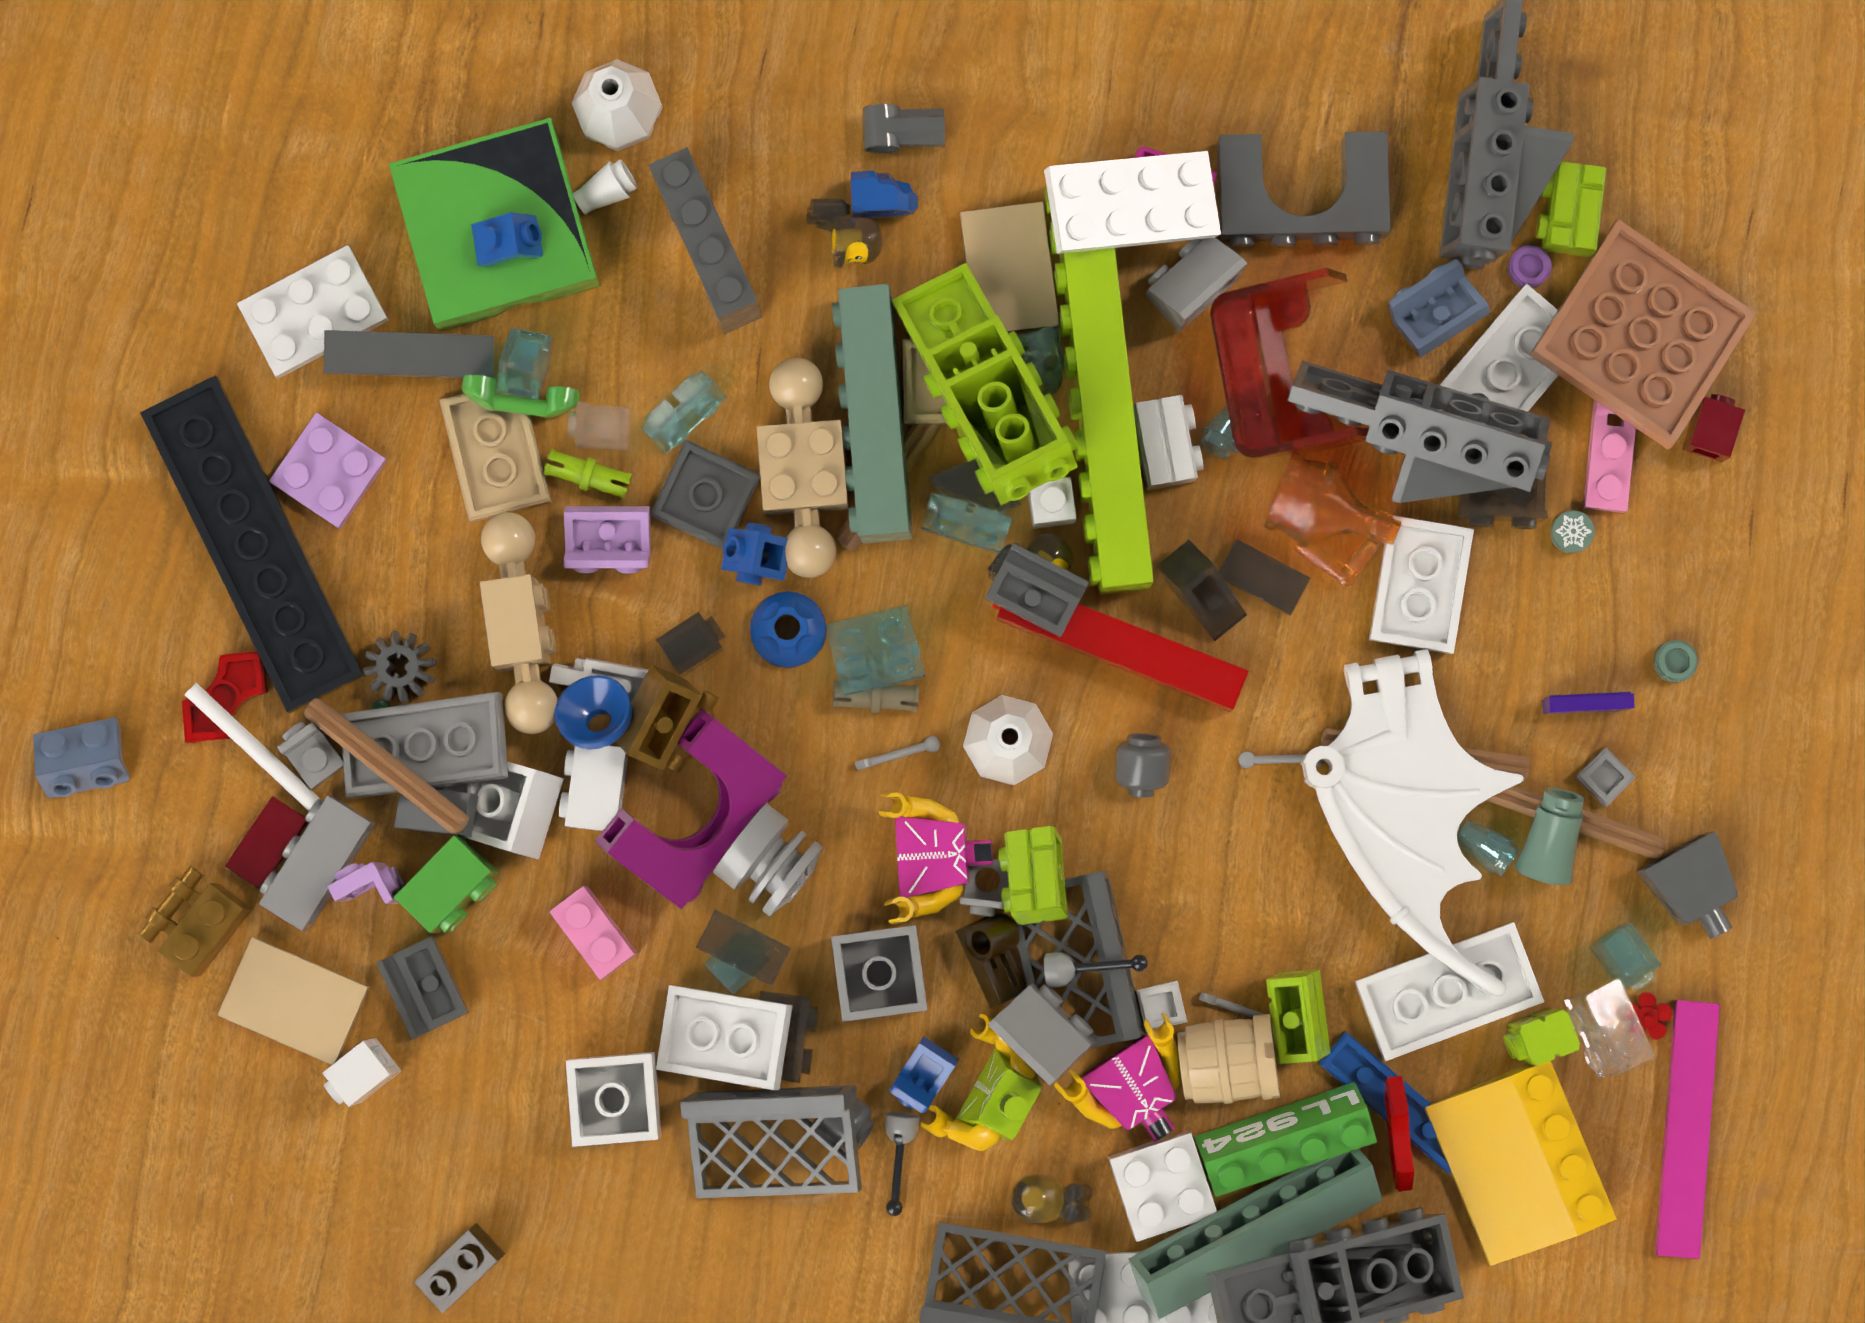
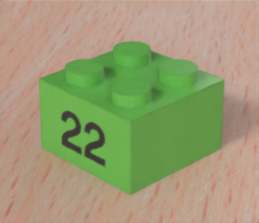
[394,835,500,933]

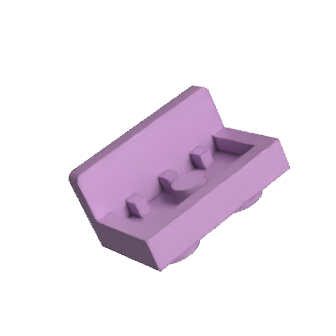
[564,506,651,573]
[327,862,405,904]

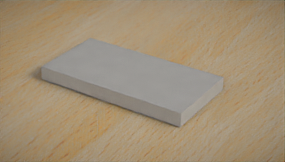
[341,692,508,799]

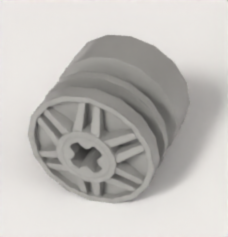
[713,803,824,917]

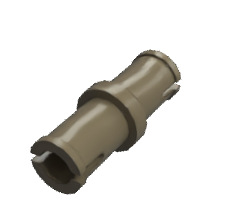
[833,679,919,713]

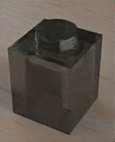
[656,612,725,678]

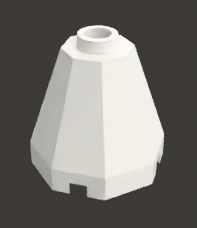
[572,59,663,152]
[963,695,1053,786]

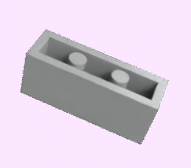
[259,795,377,931]

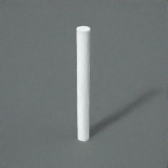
[185,683,320,811]

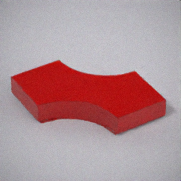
[182,651,268,743]
[1384,1076,1415,1192]

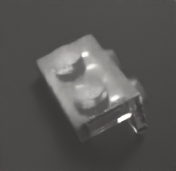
[1564,980,1654,1078]

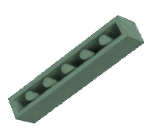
[832,284,913,544]
[1129,1149,1382,1319]

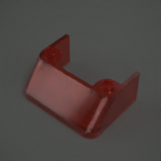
[1210,268,1369,458]

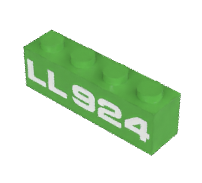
[1194,1082,1377,1197]

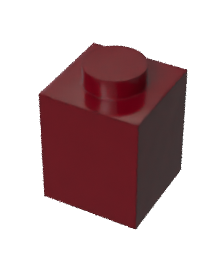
[1682,394,1745,463]

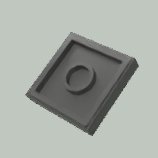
[650,440,761,550]

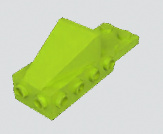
[891,263,1079,505]

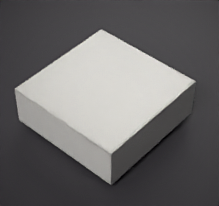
[1136,981,1187,1032]

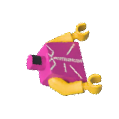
[879,792,993,924]
[1054,1013,1181,1142]

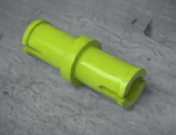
[544,449,632,499]

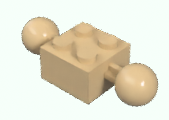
[756,357,849,578]
[480,513,558,734]

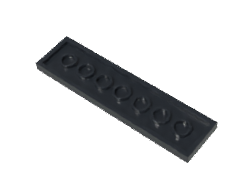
[140,375,365,713]

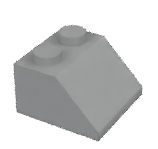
[1145,237,1248,333]
[988,983,1096,1086]

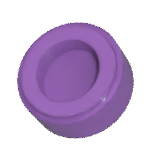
[1507,245,1551,289]

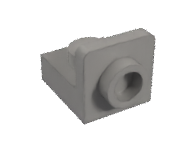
[277,722,344,790]

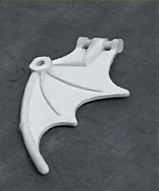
[1300,649,1523,996]

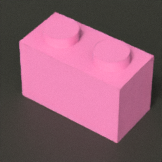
[549,886,638,980]

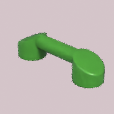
[462,375,580,418]

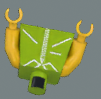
[920,1014,1042,1151]

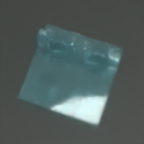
[825,605,925,697]

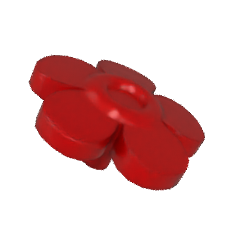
[1623,992,1672,1040]

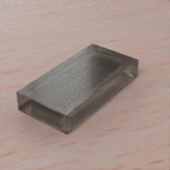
[1216,539,1311,616]
[696,909,792,986]

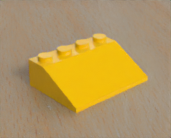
[1424,1061,1617,1266]

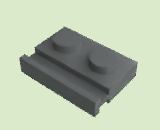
[985,543,1089,638]
[376,936,470,1040]

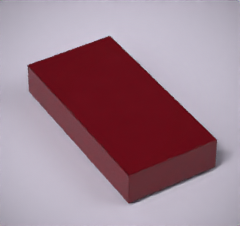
[225,796,308,890]

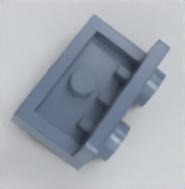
[1388,259,1490,358]
[33,717,130,798]

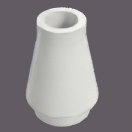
[573,159,638,215]

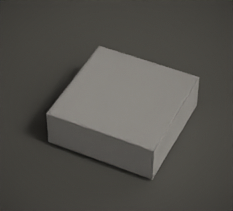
[1574,747,1636,807]

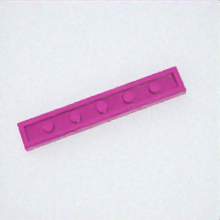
[1655,1000,1720,1259]

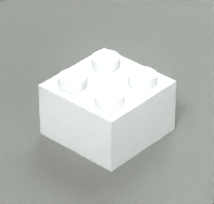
[566,1052,662,1147]
[1107,1130,1217,1242]

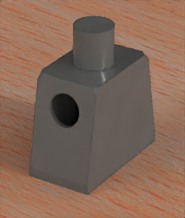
[1637,831,1738,939]

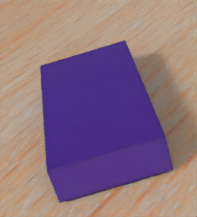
[1542,692,1635,715]

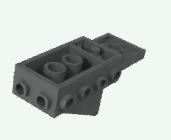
[1439,0,1574,269]
[1288,360,1552,503]
[1207,1207,1464,1323]

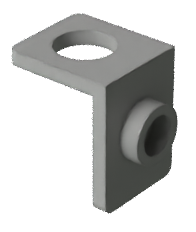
[960,859,1008,917]

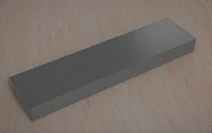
[323,330,494,378]

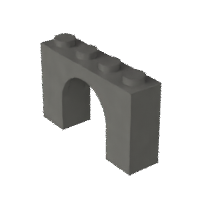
[1216,131,1390,249]
[649,147,762,335]

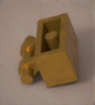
[616,665,719,772]
[138,865,252,977]

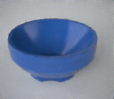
[750,591,827,668]
[555,675,632,750]

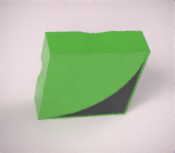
[389,118,601,332]

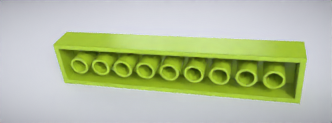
[1044,185,1154,595]

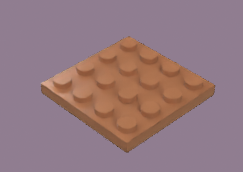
[1529,219,1756,450]

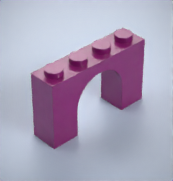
[595,708,787,909]

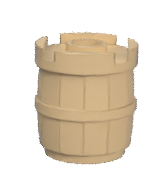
[1177,1014,1280,1104]

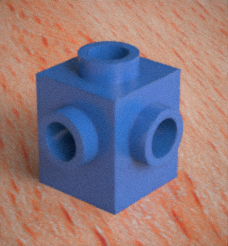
[721,523,788,586]

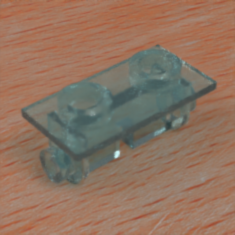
[640,370,726,455]
[921,492,1012,554]

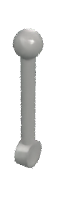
[854,736,940,771]
[1238,751,1325,768]
[1199,992,1265,1018]

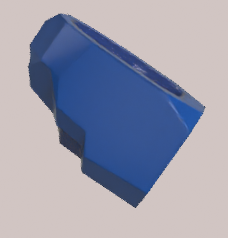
[851,171,918,218]

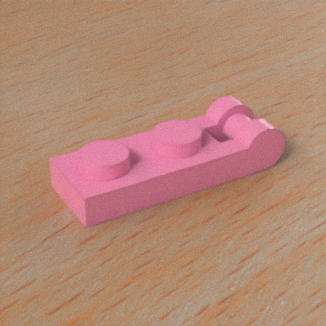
[1583,400,1636,513]

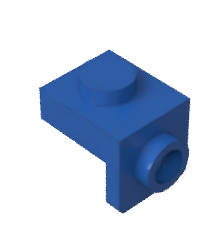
[471,212,543,267]
[889,1036,959,1113]

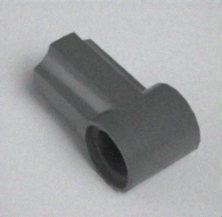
[863,104,945,153]

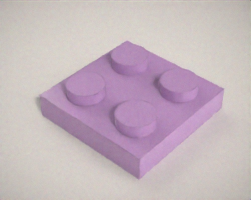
[269,412,388,530]

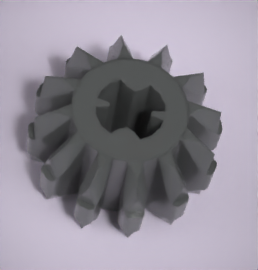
[364,631,437,703]

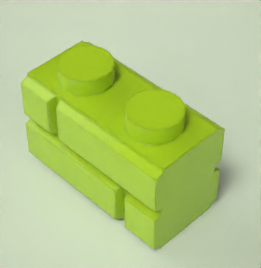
[1535,161,1607,257]
[999,826,1068,925]
[1266,969,1331,1064]
[1503,1007,1580,1066]

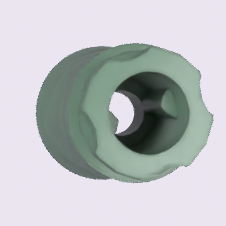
[1514,787,1584,885]

